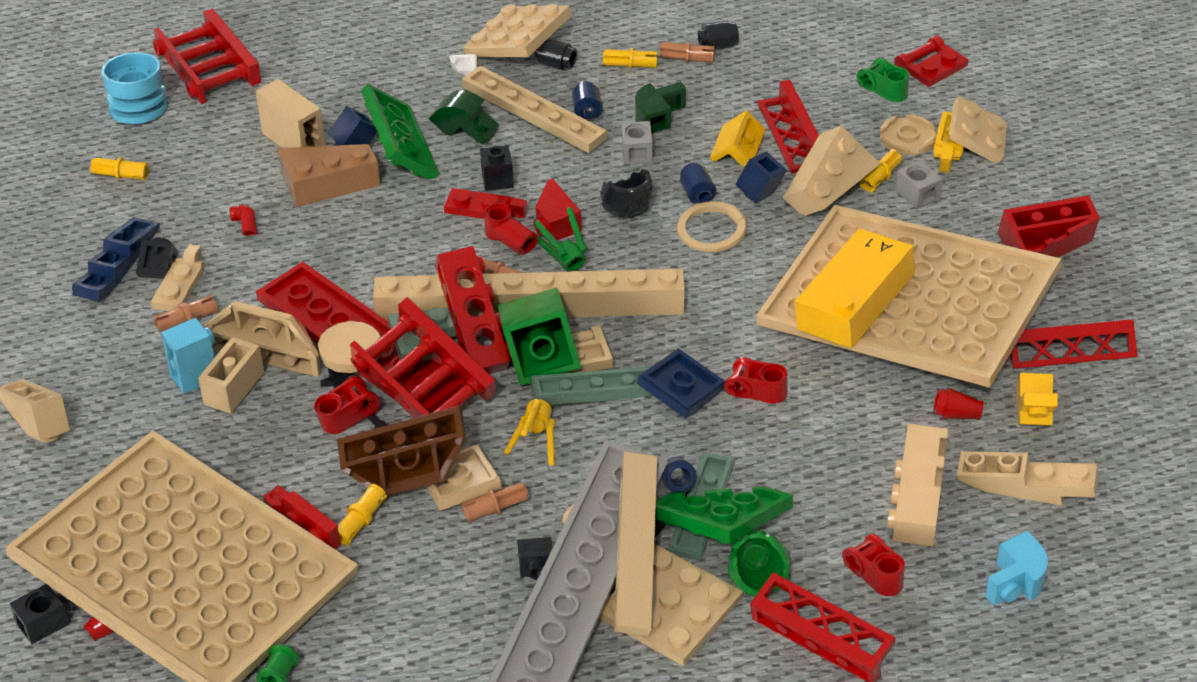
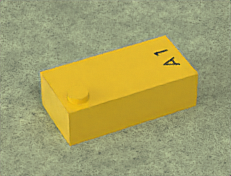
[795,228,915,349]

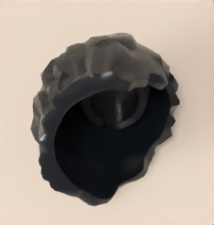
[600,169,652,218]

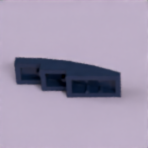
[72,217,160,302]

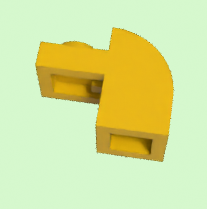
[1016,373,1058,426]

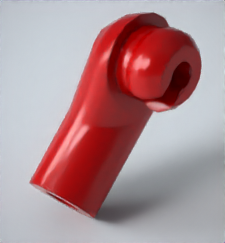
[229,204,257,236]

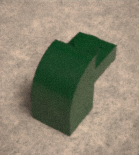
[635,82,686,134]
[428,90,500,144]

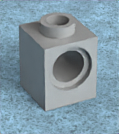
[621,121,652,164]
[896,160,943,209]

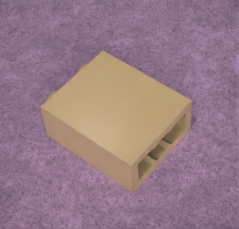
[255,79,325,148]

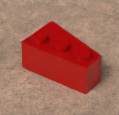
[998,195,1100,258]

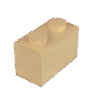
[198,336,264,414]

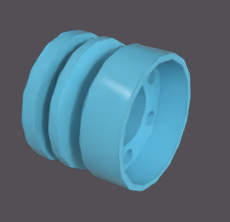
[102,52,167,124]

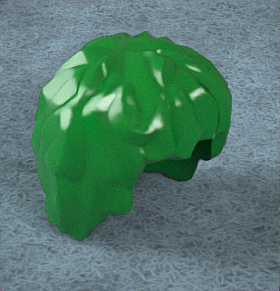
[727,530,791,597]

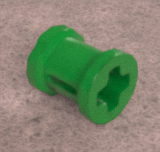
[256,644,300,682]

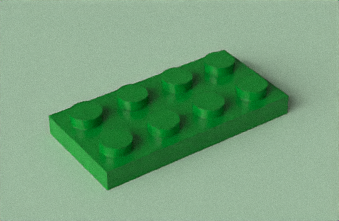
[361,83,439,180]

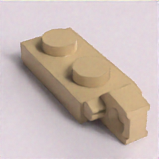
[151,244,204,311]

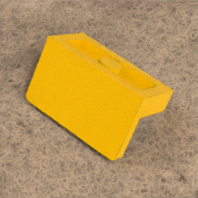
[710,110,766,166]

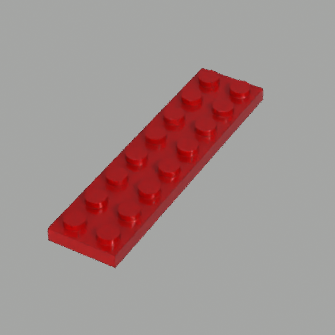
[256,261,464,413]

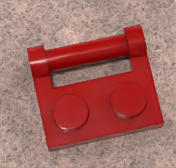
[894,35,969,87]

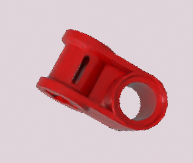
[724,357,788,404]
[314,376,380,434]
[842,533,905,596]

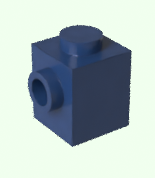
[328,106,377,146]
[735,151,787,203]

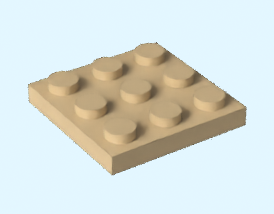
[463,4,573,57]
[599,545,743,666]

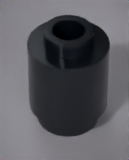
[697,20,739,50]
[535,38,577,70]

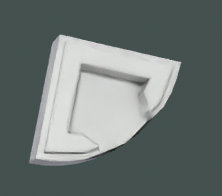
[449,54,477,75]

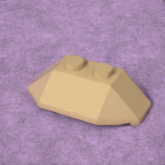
[203,301,321,377]

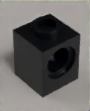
[480,145,514,191]
[9,584,70,645]

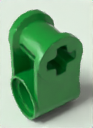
[856,58,909,102]

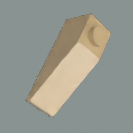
[0,379,70,443]

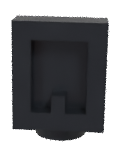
[136,237,178,279]
[517,537,552,580]

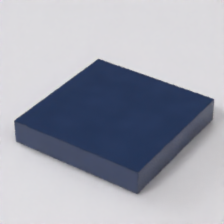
[637,348,725,419]

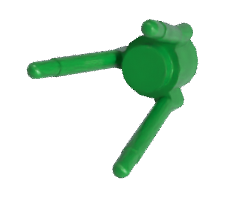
[534,207,588,272]

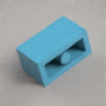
[161,317,216,394]

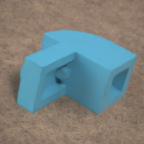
[985,530,1048,605]

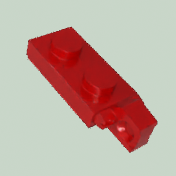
[444,188,527,219]
[263,485,340,550]

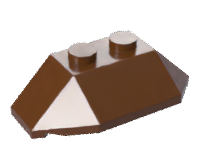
[337,406,466,497]

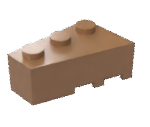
[278,144,380,207]

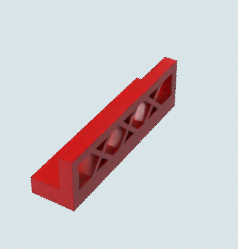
[757,80,819,174]
[1010,319,1138,369]
[750,572,895,682]

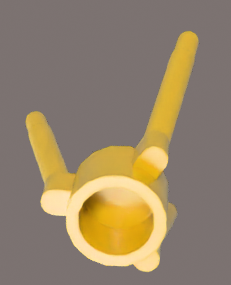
[504,399,556,466]

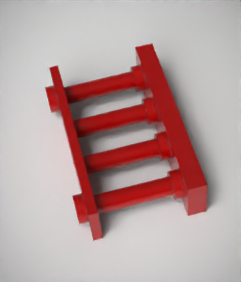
[152,8,262,105]
[350,297,496,418]

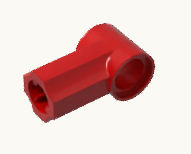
[485,203,538,255]

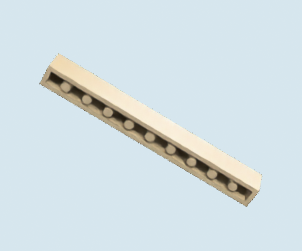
[373,269,684,321]

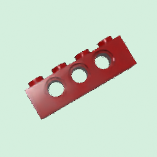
[435,246,512,374]

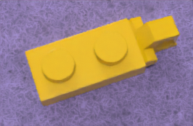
[933,111,964,173]

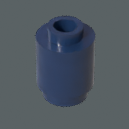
[572,81,602,119]
[680,163,716,204]
[661,457,697,493]

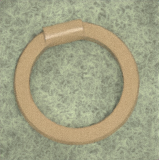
[676,201,747,252]

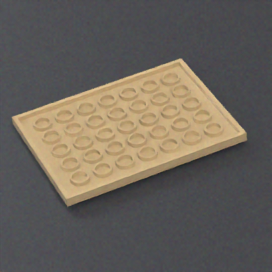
[756,205,1061,388]
[6,430,358,682]

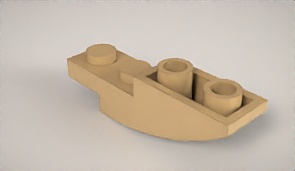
[957,451,1099,506]

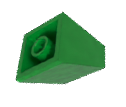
[497,287,581,386]

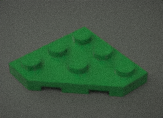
[655,486,793,544]

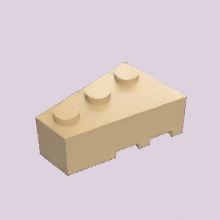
[783,125,881,216]
[887,423,948,546]

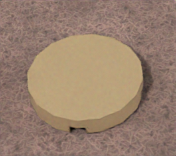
[880,114,937,155]
[318,321,381,373]

